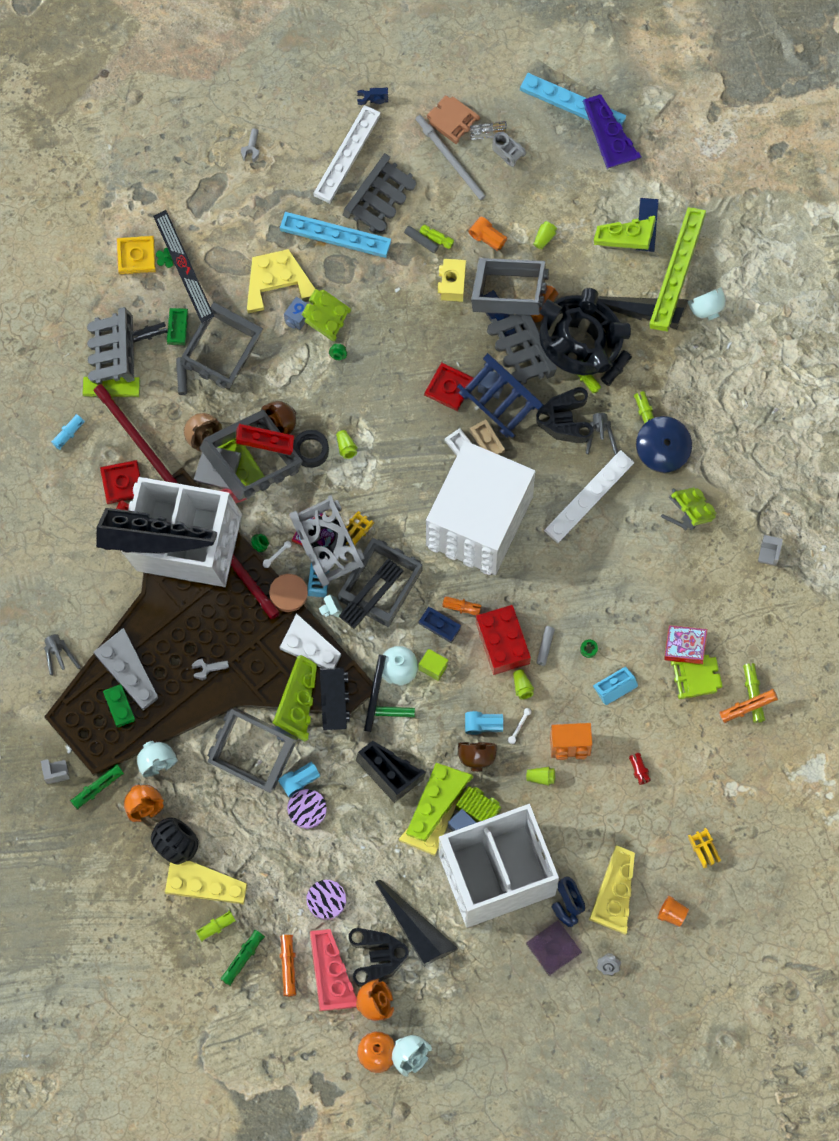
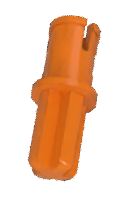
[442,596,481,616]

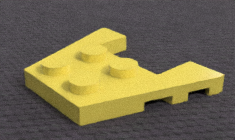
[247,249,316,314]

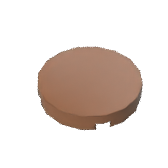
[269,574,308,612]

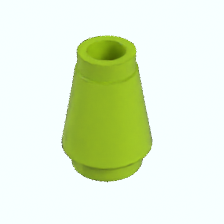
[533,221,557,250]
[336,430,358,459]
[513,669,534,700]
[526,766,555,786]

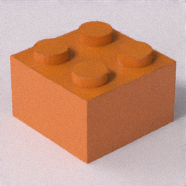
[550,723,592,760]

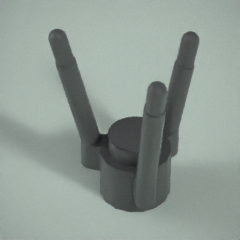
[586,413,618,455]
[661,488,697,531]
[44,634,81,676]

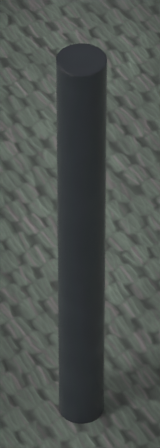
[364,654,386,732]

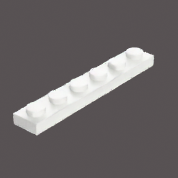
[314,105,381,204]
[544,450,634,543]

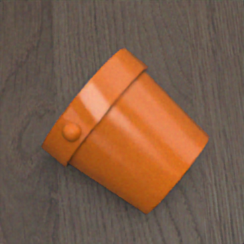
[657,896,689,927]

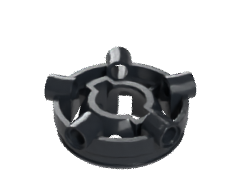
[539,288,631,375]

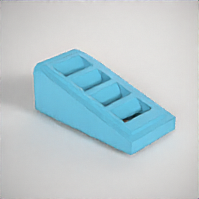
[308,563,330,598]

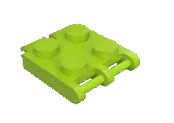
[301,289,351,341]
[671,487,717,526]
[671,654,723,699]

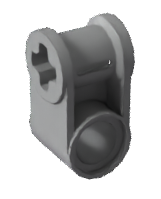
[492,132,526,167]

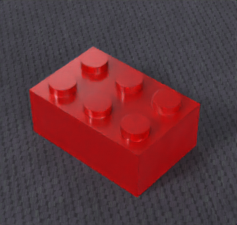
[475,604,531,675]

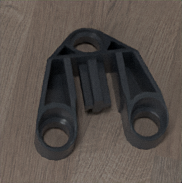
[536,387,593,443]
[349,928,409,987]

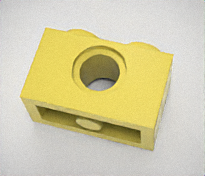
[438,259,466,302]

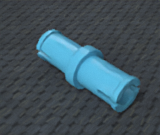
[51,414,85,450]

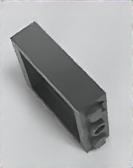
[471,258,549,315]
[180,302,263,390]
[338,538,423,628]
[207,708,298,793]

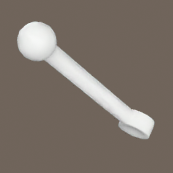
[263,541,291,568]
[508,708,531,744]

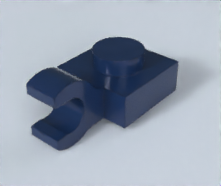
[357,87,388,105]

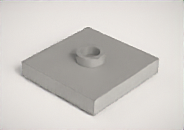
[194,448,241,489]

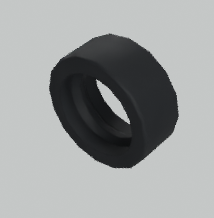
[293,430,329,468]

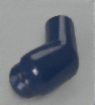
[551,902,578,927]

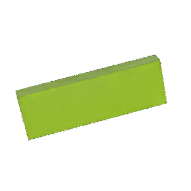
[82,377,140,397]

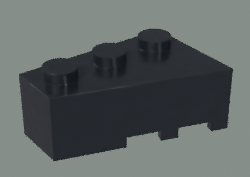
[320,667,350,730]
[356,741,426,803]

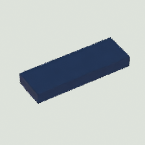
[636,198,659,252]

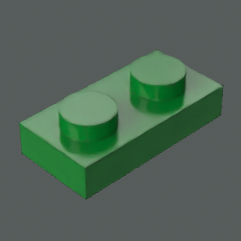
[103,684,135,728]

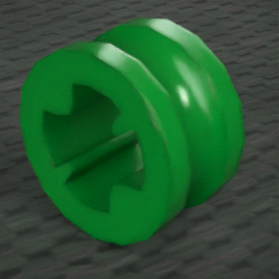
[580,639,598,658]

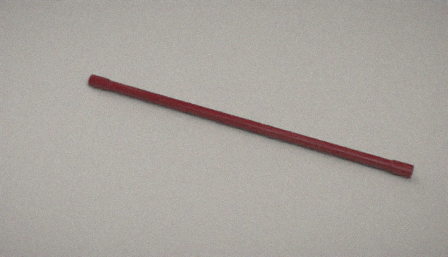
[93,384,280,620]

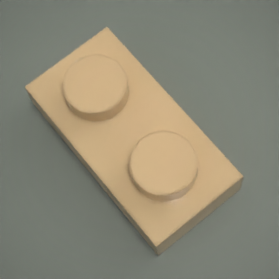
[470,419,505,455]

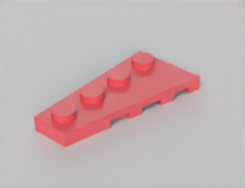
[310,929,357,1011]

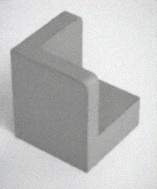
[758,535,783,566]
[41,759,70,784]

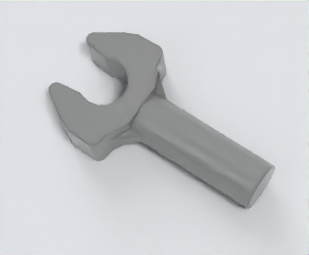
[241,128,260,162]
[192,659,229,680]

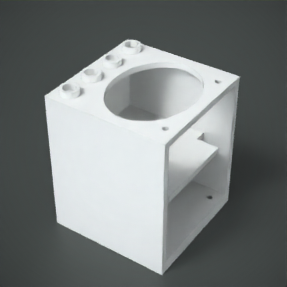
[439,804,559,928]

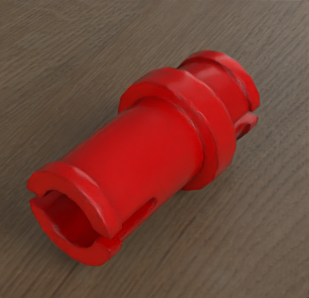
[629,753,651,785]

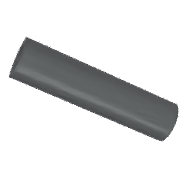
[404,226,439,253]
[176,357,187,395]

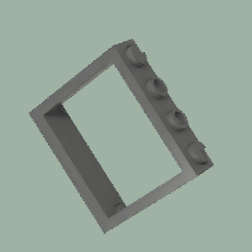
[200,410,303,501]

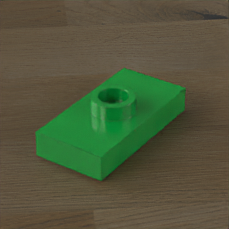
[167,308,189,345]

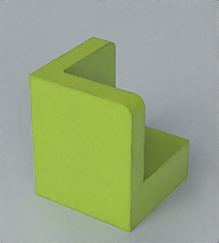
[418,649,448,681]

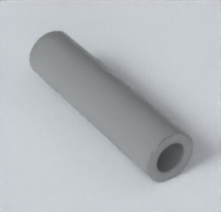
[536,626,555,666]

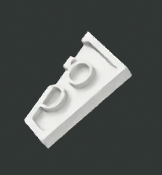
[280,614,341,668]

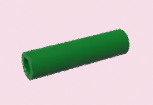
[376,706,415,717]

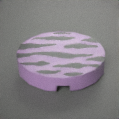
[287,789,327,829]
[307,880,346,920]

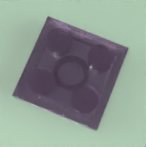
[526,920,582,976]

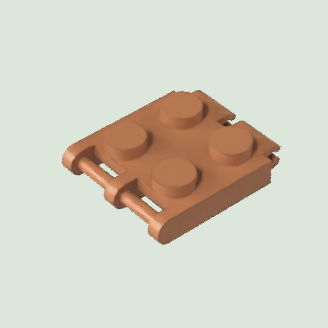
[427,95,480,144]

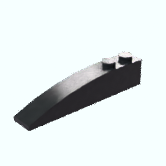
[96,508,217,553]

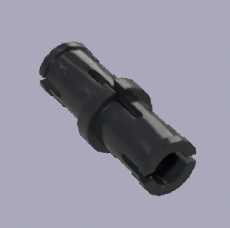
[133,322,168,343]
[601,350,632,386]

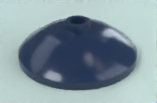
[636,416,692,473]

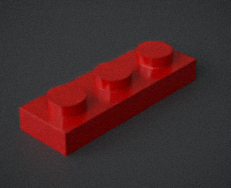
[236,424,294,455]

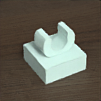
[319,595,343,617]

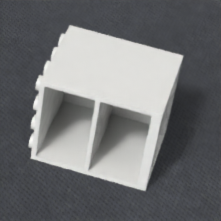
[426,441,535,576]
[121,477,242,587]

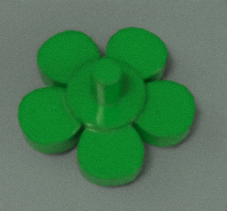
[156,248,173,268]

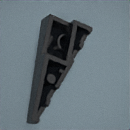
[598,296,689,330]
[375,880,458,967]

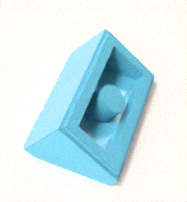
[593,667,638,705]

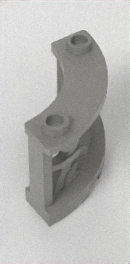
[289,495,365,587]

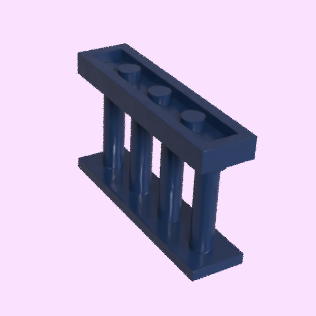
[457,353,544,438]

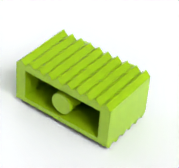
[455,786,502,823]

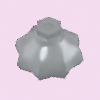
[597,953,621,975]

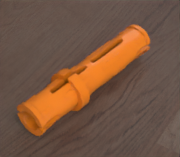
[719,689,778,723]
[280,935,296,997]

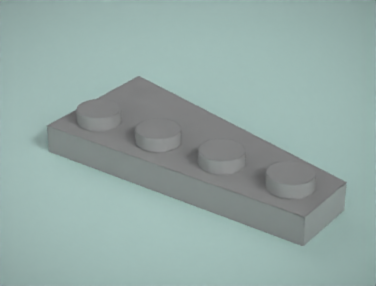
[94,628,158,710]

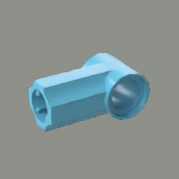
[465,711,503,735]
[278,762,320,797]

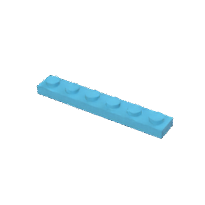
[520,73,626,126]
[280,212,391,258]

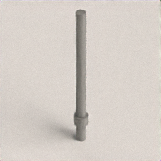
[415,115,486,201]

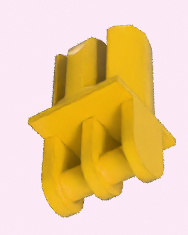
[346,511,374,547]
[688,828,721,868]

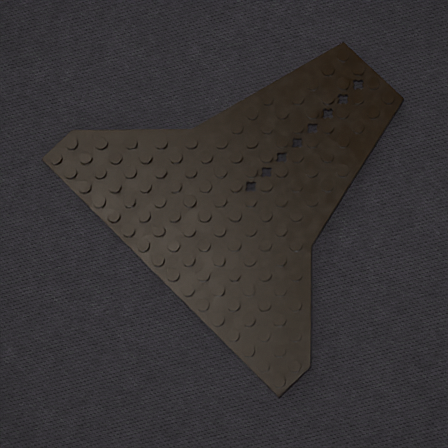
[44,467,373,776]

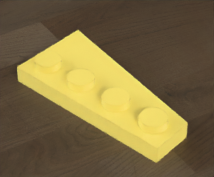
[399,787,465,856]
[589,845,635,934]
[165,861,247,904]

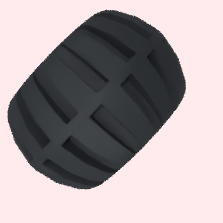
[151,817,199,865]

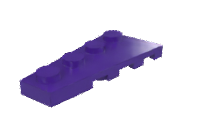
[582,94,642,169]

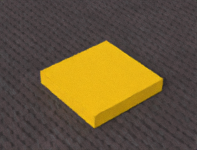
[117,236,156,274]

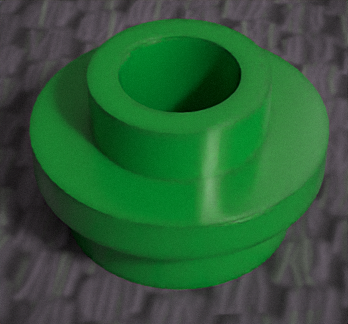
[329,344,347,361]
[251,534,269,552]

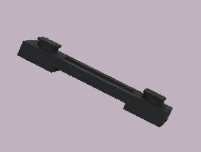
[339,558,404,629]

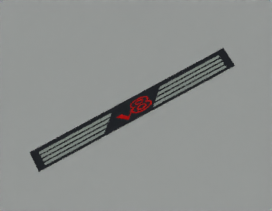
[153,210,215,323]

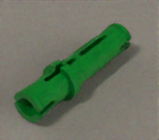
[70,764,124,810]
[220,930,265,986]

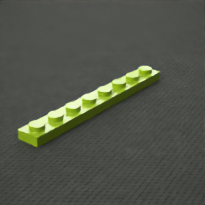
[649,207,706,332]

